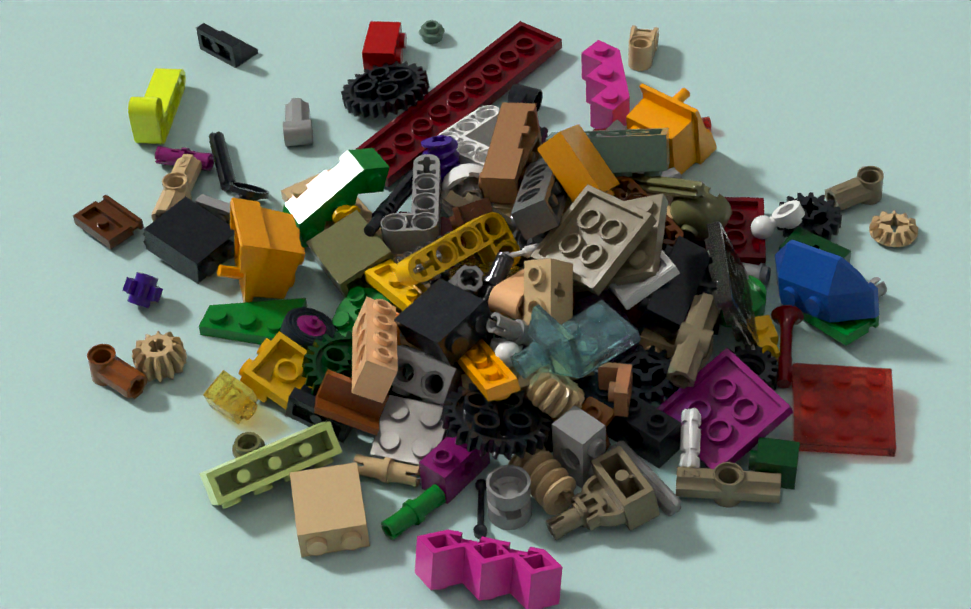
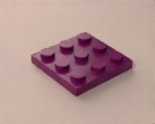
[657,348,794,469]

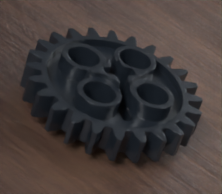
[341,61,430,119]
[441,383,552,460]

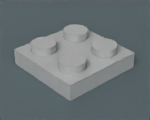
[370,395,447,466]

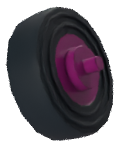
[281,307,337,350]

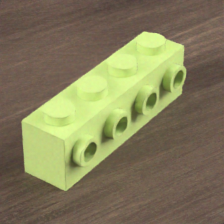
[199,421,342,509]

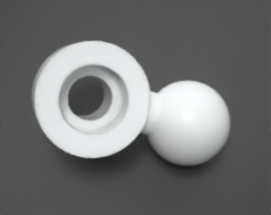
[751,200,805,239]
[490,338,523,367]

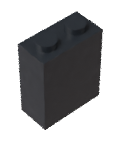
[144,196,234,284]
[394,278,497,366]

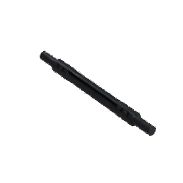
[364,168,413,237]

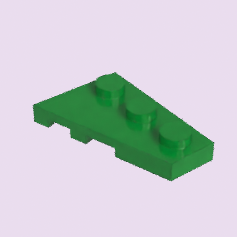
[199,298,307,345]

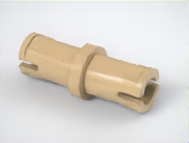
[353,454,421,487]

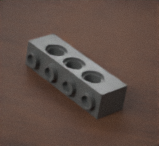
[510,158,568,240]

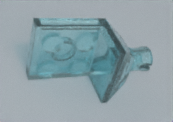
[510,300,641,379]

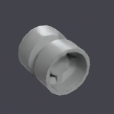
[486,465,532,530]

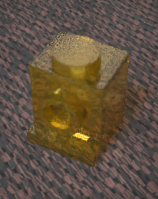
[203,370,258,424]

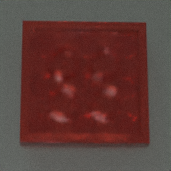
[792,363,896,457]

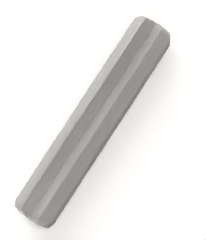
[610,441,681,516]

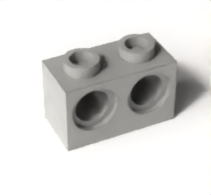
[392,345,463,406]

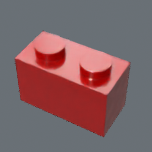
[362,21,407,70]

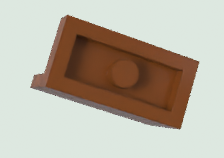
[314,369,389,436]

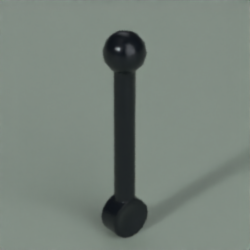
[473,479,487,539]

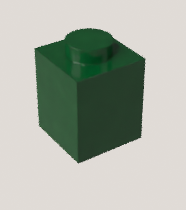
[748,437,800,490]

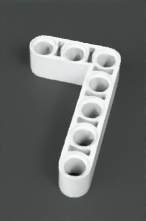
[437,105,500,167]

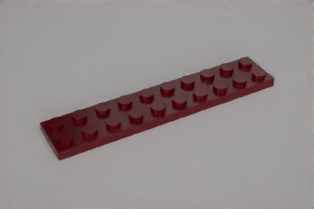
[356,21,562,187]

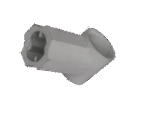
[283,98,313,147]
[448,264,483,296]

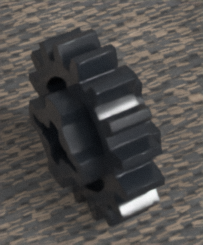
[777,192,842,241]
[616,345,679,405]

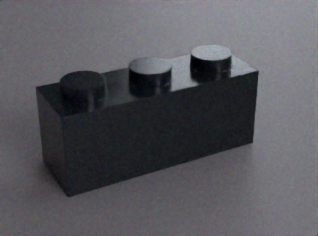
[637,236,713,340]

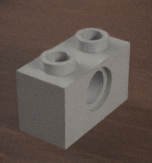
[552,406,606,488]

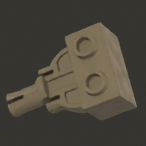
[545,445,660,540]

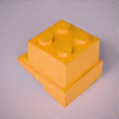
[626,83,717,175]
[217,198,305,303]

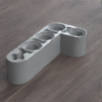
[381,154,442,254]

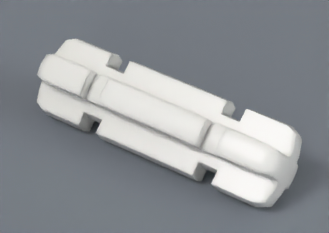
[679,408,701,468]

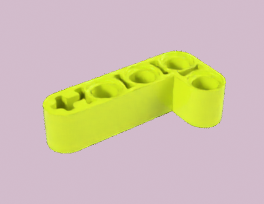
[128,68,186,144]

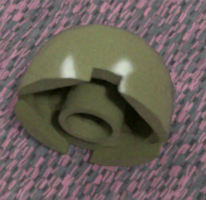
[670,186,733,241]

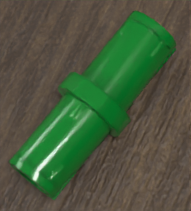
[381,484,446,540]

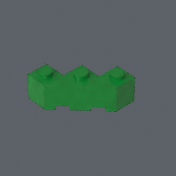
[283,148,390,247]

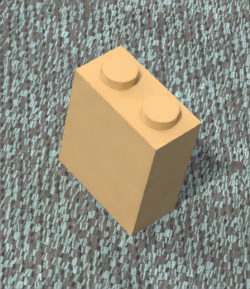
[290,462,370,557]

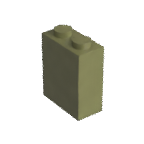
[306,210,397,298]

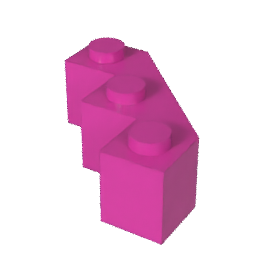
[581,40,630,130]
[415,529,563,609]

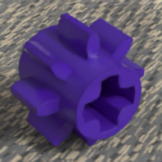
[122,272,163,308]

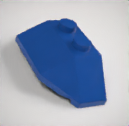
[775,240,880,323]

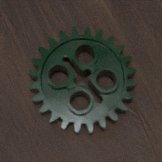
[302,331,406,396]

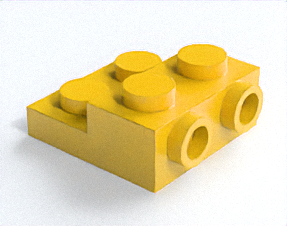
[238,331,312,410]

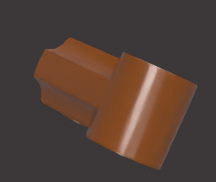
[87,344,147,399]

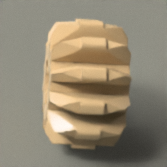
[132,330,187,383]
[527,368,585,419]

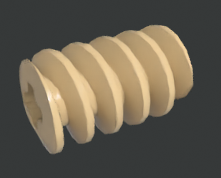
[508,446,576,515]

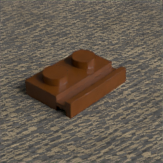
[73,195,144,249]

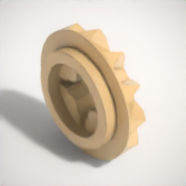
[869,210,919,247]

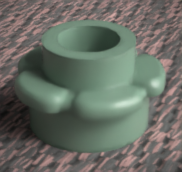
[419,20,445,44]

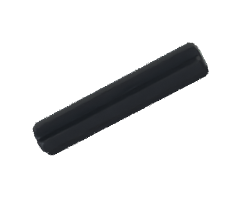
[209,131,236,192]

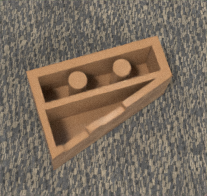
[479,102,542,204]

